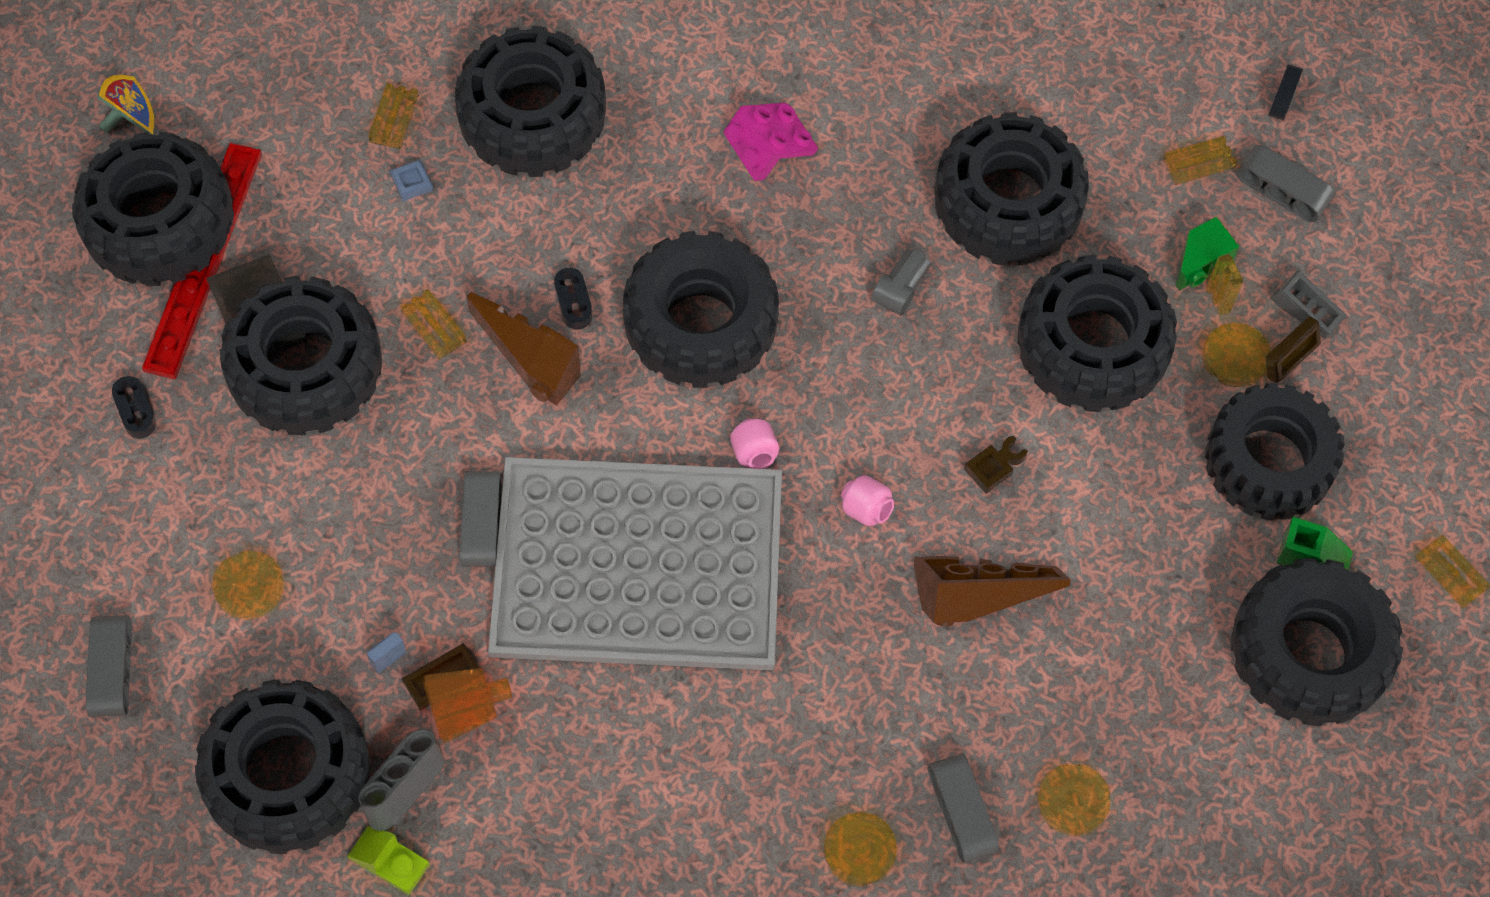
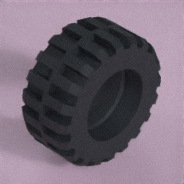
[1205,383,1345,520]

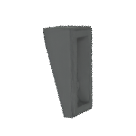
[1270,270,1347,339]

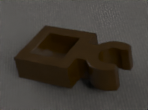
[964,436,1028,494]

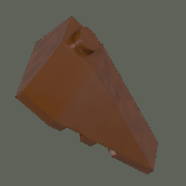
[467,292,581,406]
[914,556,1071,626]

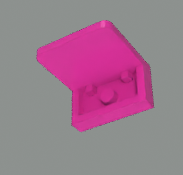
[723,103,818,181]

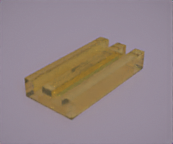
[368,83,419,149]
[1163,136,1237,185]
[1206,254,1244,316]
[400,289,467,360]
[1415,534,1490,609]

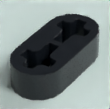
[1268,64,1303,121]
[554,268,592,330]
[112,376,156,439]

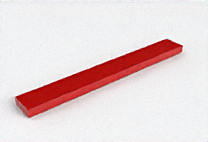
[142,143,262,380]

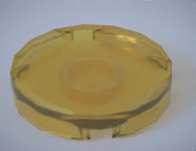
[1202,322,1271,387]
[212,550,285,620]
[1037,764,1111,836]
[823,812,897,887]

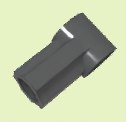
[871,249,931,316]

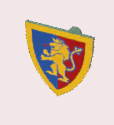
[97,74,154,135]

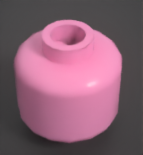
[730,419,780,469]
[841,475,894,527]

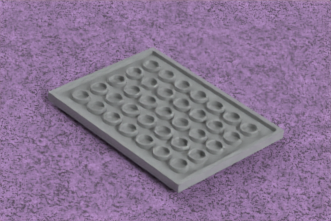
[488,457,782,670]

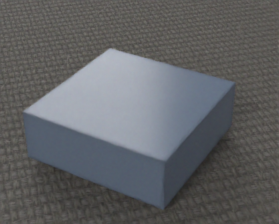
[390,160,433,202]
[367,632,406,674]

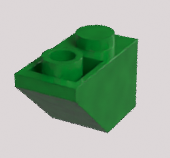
[1176,216,1239,291]
[1276,517,1353,570]

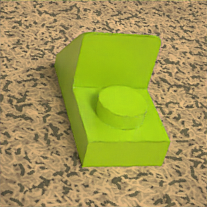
[347,826,430,896]

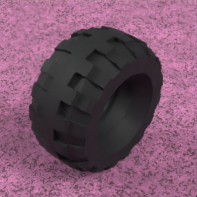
[455,25,606,177]
[934,112,1089,266]
[72,131,234,286]
[623,231,779,388]
[1017,254,1177,412]
[219,276,382,435]
[1231,558,1403,726]
[195,679,370,854]

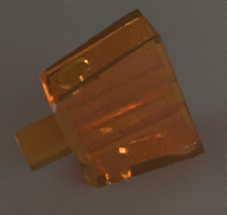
[422,668,513,745]

